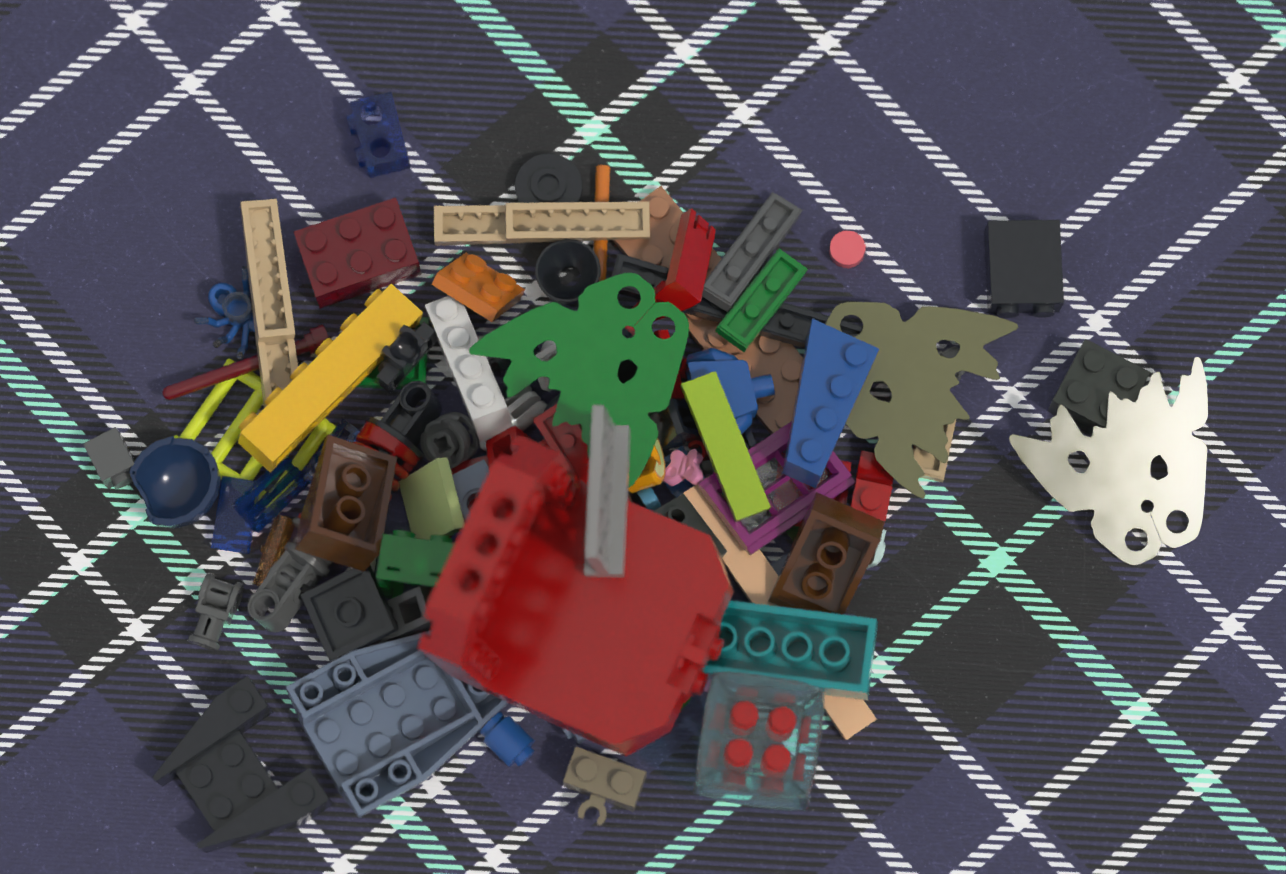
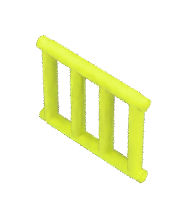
[174,358,338,515]

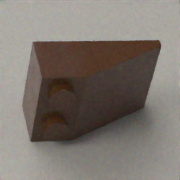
[294,435,397,572]
[768,492,884,615]

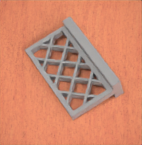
[584,405,631,577]

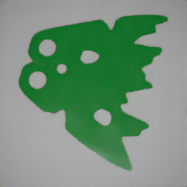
[469,273,689,488]

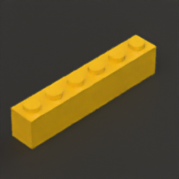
[238,284,423,472]

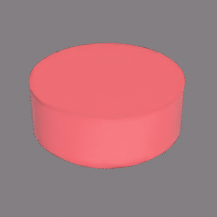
[829,231,866,268]

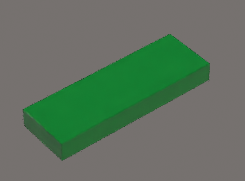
[715,248,808,352]

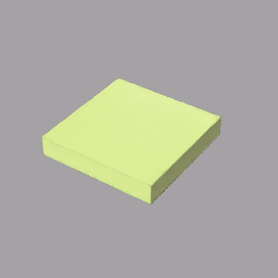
[399,457,465,540]

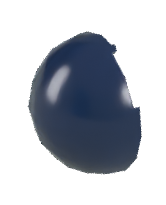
[129,436,220,528]

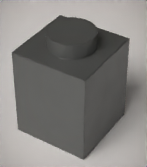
[83,427,135,489]

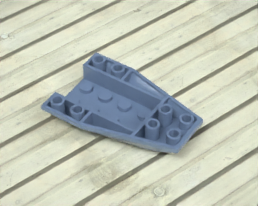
[286,631,508,818]

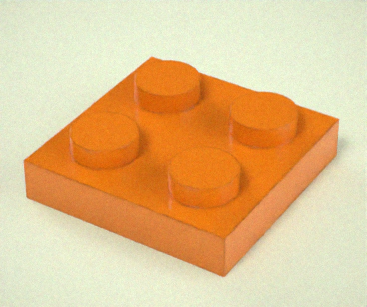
[431,253,526,322]

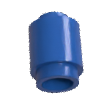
[480,712,535,767]

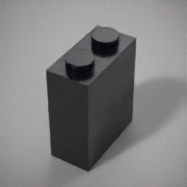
[984,220,1064,318]

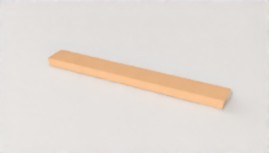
[681,476,877,741]

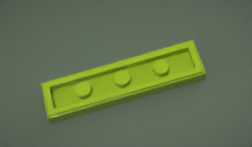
[680,371,771,522]

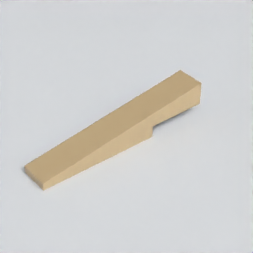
[240,199,298,408]
[434,202,650,246]

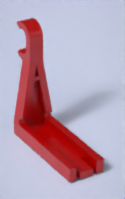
[624,208,716,336]

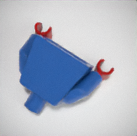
[679,348,775,461]

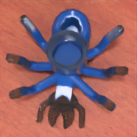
[194,266,257,359]

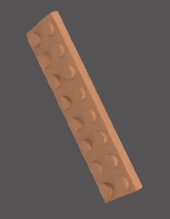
[612,186,803,434]

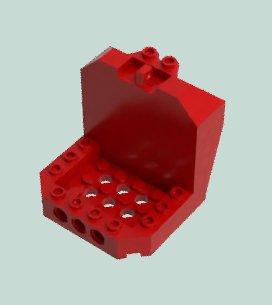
[418,435,734,757]

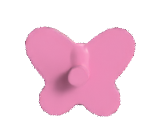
[663,449,703,486]

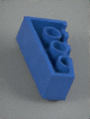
[782,319,879,489]

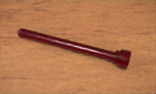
[162,324,329,400]

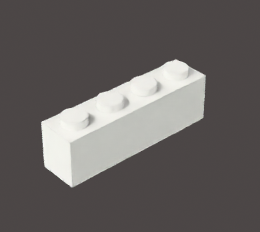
[425,296,513,441]

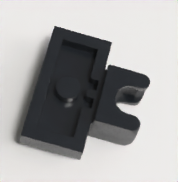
[377,322,438,394]

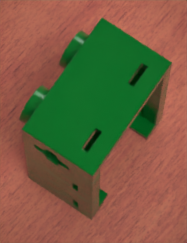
[376,530,455,599]

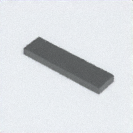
[702,192,803,312]

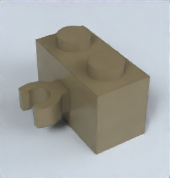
[563,747,646,827]

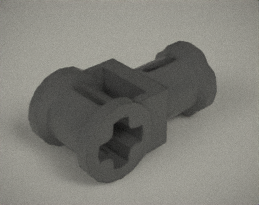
[187,573,244,651]

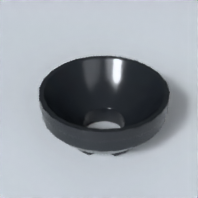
[535,239,601,304]

